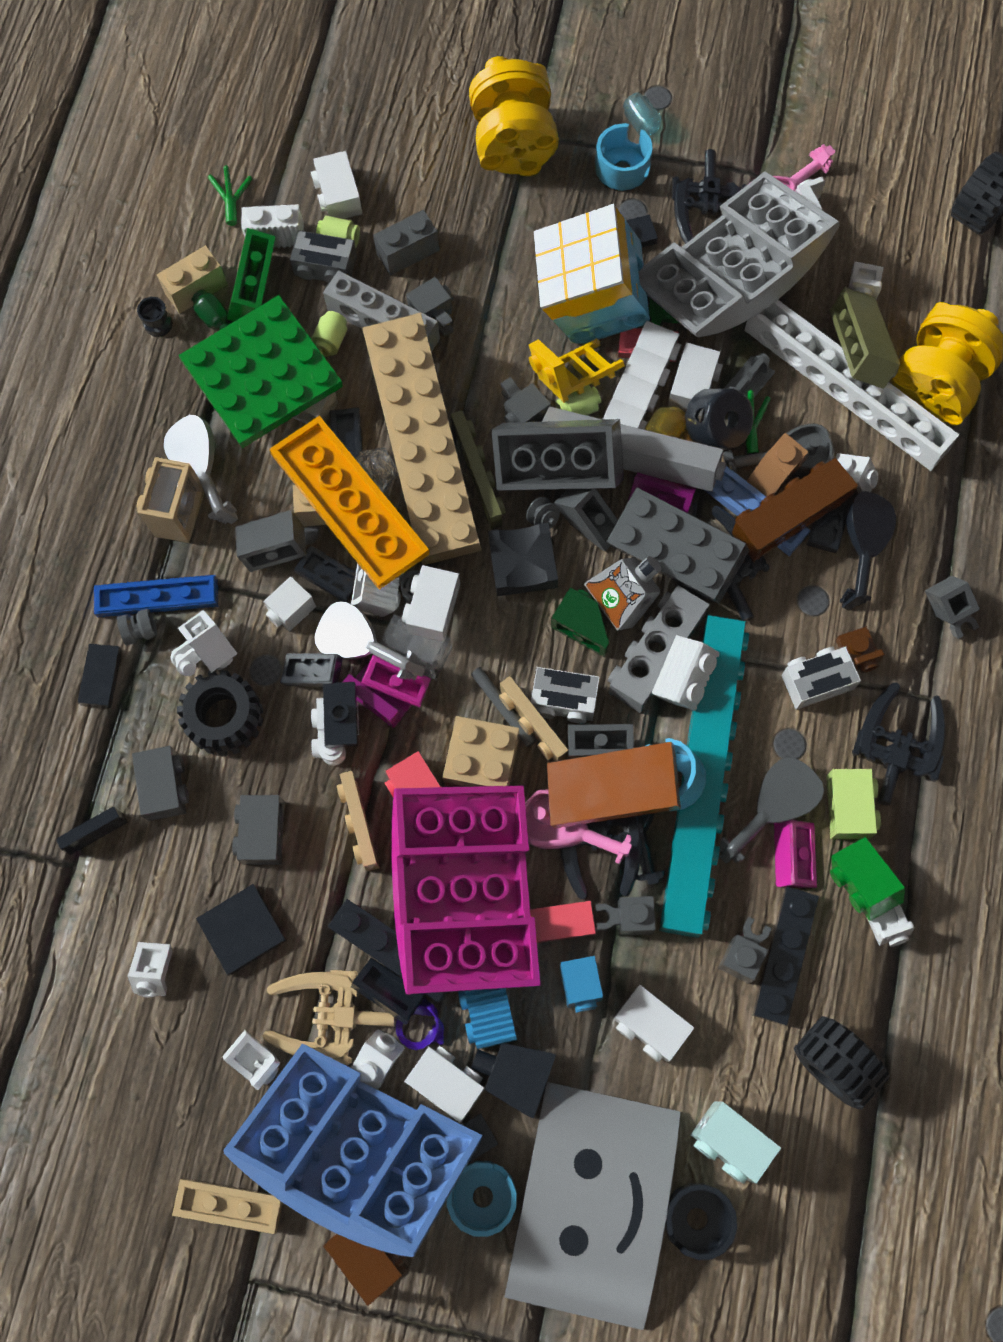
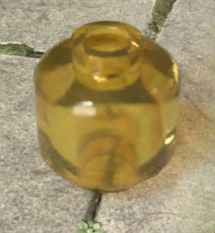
[645,407,687,439]

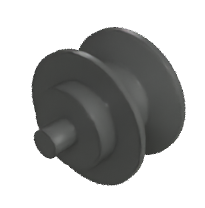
[526,497,560,528]

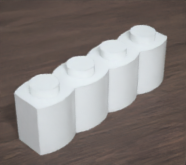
[603,321,681,430]

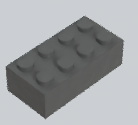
[492,419,624,490]
[606,487,750,604]

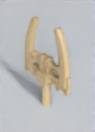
[262,970,396,1065]

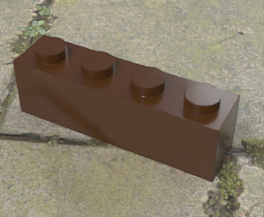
[732,457,858,562]

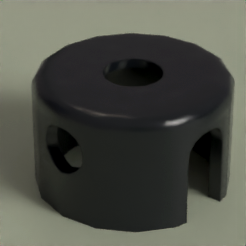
[685,388,753,450]
[664,1182,737,1260]

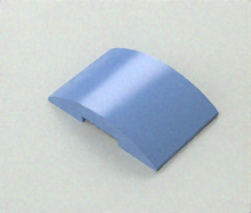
[224,1043,482,1257]

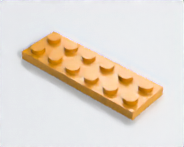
[269,415,430,590]

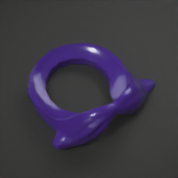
[395,997,444,1050]

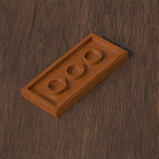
[547,742,681,828]

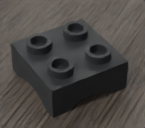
[488,523,558,597]

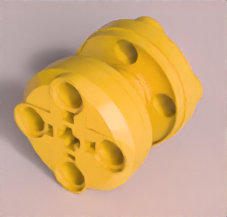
[469,56,559,176]
[890,302,1003,425]

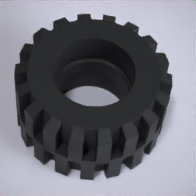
[951,151,1003,235]
[177,670,263,756]
[794,1016,890,1110]

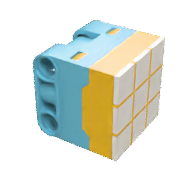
[534,204,650,344]

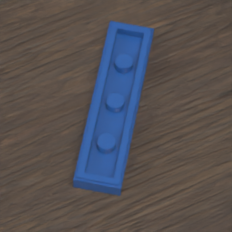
[94,575,218,617]

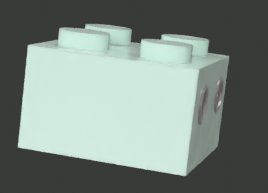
[690,1101,781,1184]

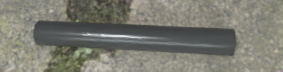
[471,667,537,747]

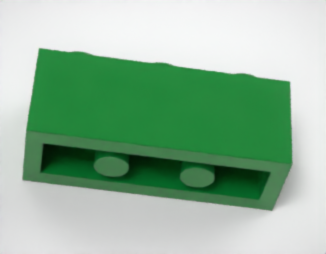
[227,228,276,321]

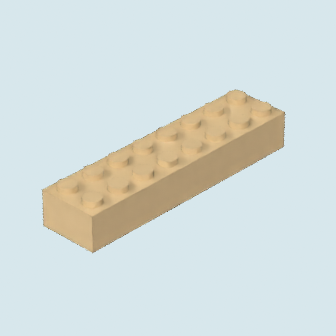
[362,313,482,565]

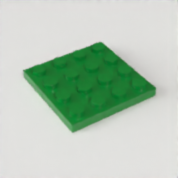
[178,295,343,449]

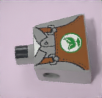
[584,556,661,631]

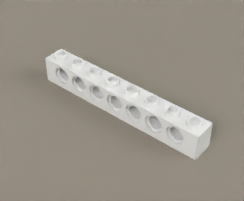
[744,300,959,471]

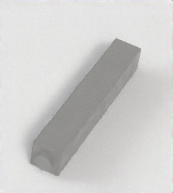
[542,406,726,492]

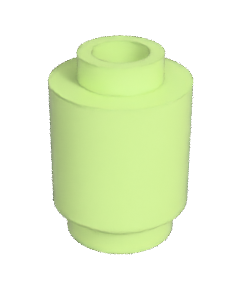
[316,215,360,248]
[311,311,347,357]
[555,385,601,416]

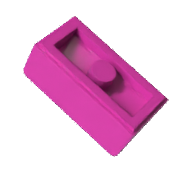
[361,655,431,708]
[774,820,817,888]

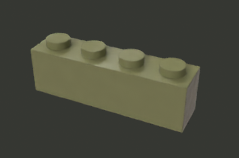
[829,287,900,389]

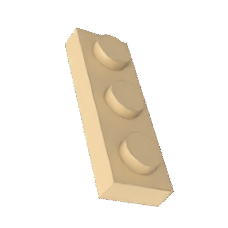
[499,676,568,762]
[337,771,380,872]
[172,1178,283,1234]

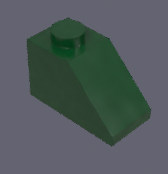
[551,587,609,657]

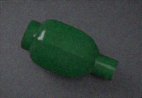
[191,289,229,330]

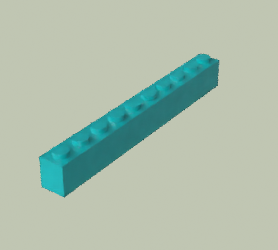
[659,615,749,938]

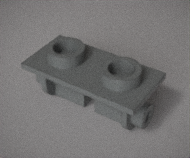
[724,353,775,398]

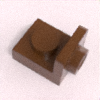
[835,626,885,674]

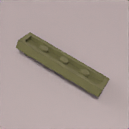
[451,410,506,530]

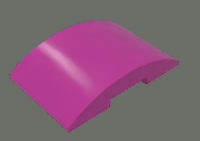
[392,786,540,994]

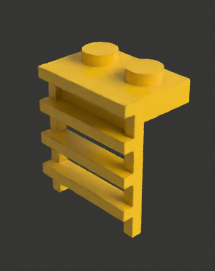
[528,338,625,403]

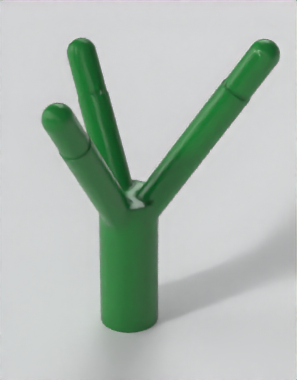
[208,165,253,226]
[746,390,771,454]

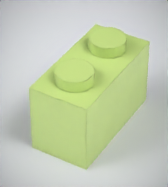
[826,769,881,839]

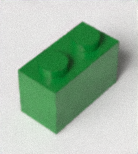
[830,837,905,921]

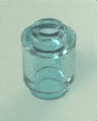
[623,93,662,136]

